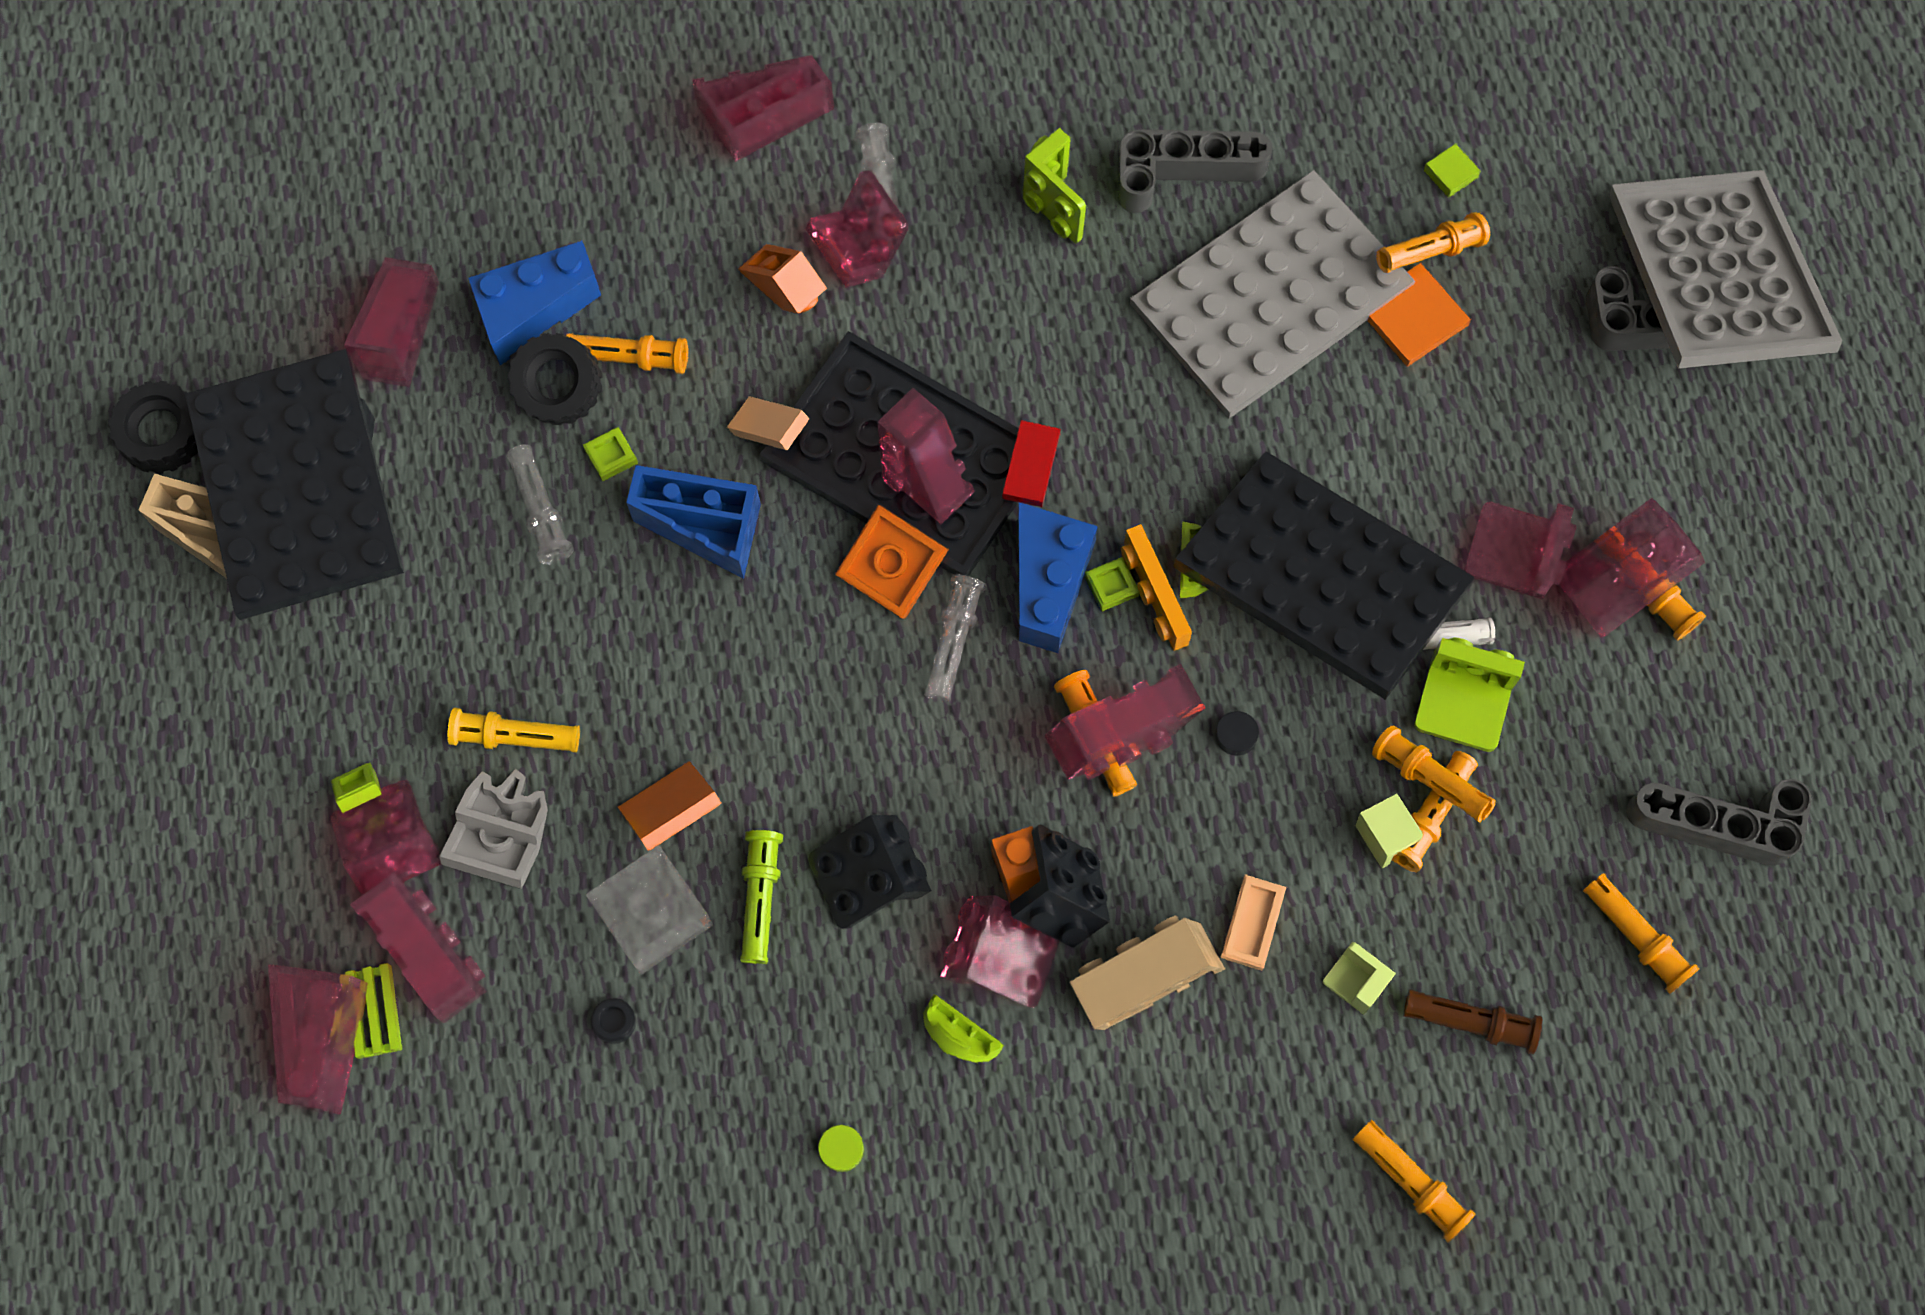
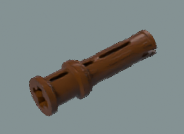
[1403,989,1543,1055]

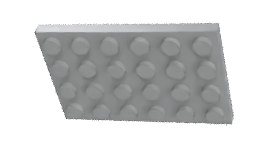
[1130,170,1415,419]
[1609,170,1842,369]

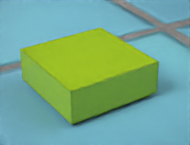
[1424,144,1481,198]
[583,427,638,482]
[1085,557,1140,611]
[331,763,382,813]

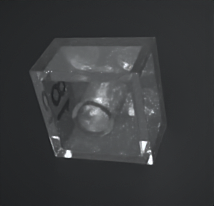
[586,845,713,975]

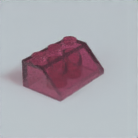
[1550,498,1705,639]

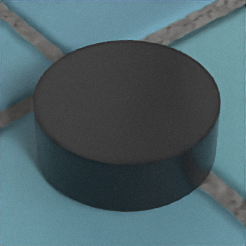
[1215,711,1259,756]
[591,998,636,1044]

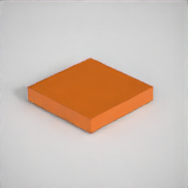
[1367,263,1471,367]
[835,505,949,619]
[618,761,721,850]

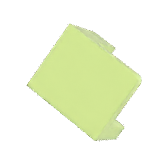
[1355,794,1423,868]
[1323,941,1396,1015]

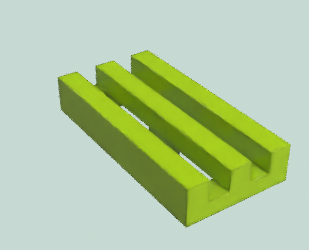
[345,963,402,1059]

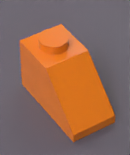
[739,244,827,314]
[991,826,1040,931]

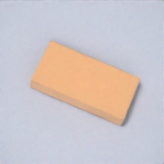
[727,396,809,450]
[1221,875,1286,971]

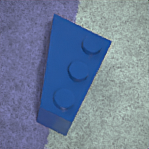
[468,241,601,366]
[626,465,761,579]
[1018,502,1098,653]

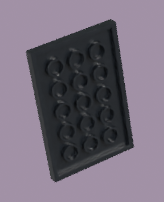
[760,331,1019,581]
[185,349,404,620]
[1174,451,1475,700]

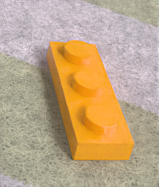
[1121,524,1192,651]

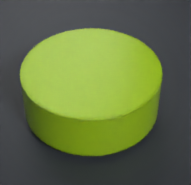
[819,1125,864,1172]

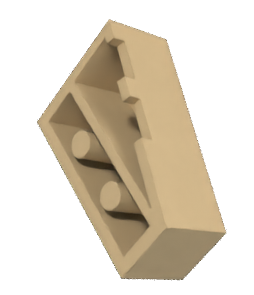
[139,474,226,578]
[1070,916,1225,1030]

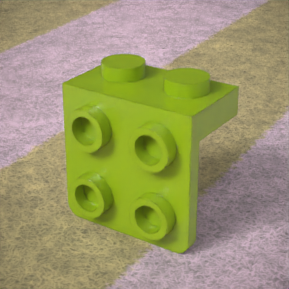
[1023,128,1086,244]
[1414,637,1525,752]

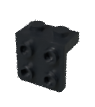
[809,815,931,929]
[1010,824,1110,948]

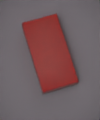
[1002,420,1061,507]

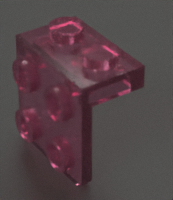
[805,170,908,288]
[1464,502,1577,599]
[330,780,441,900]
[940,895,1060,1008]

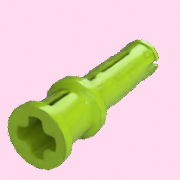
[740,830,783,964]

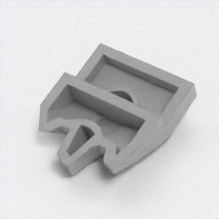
[439,769,548,889]

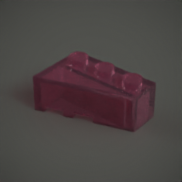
[692,55,834,162]
[344,257,440,387]
[878,388,975,524]
[1044,664,1205,781]
[350,872,487,1023]
[268,964,368,1115]

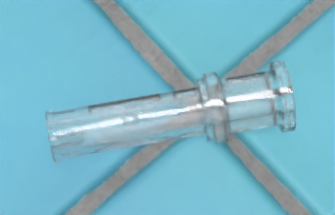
[855,123,905,241]
[507,445,574,564]
[924,575,987,703]

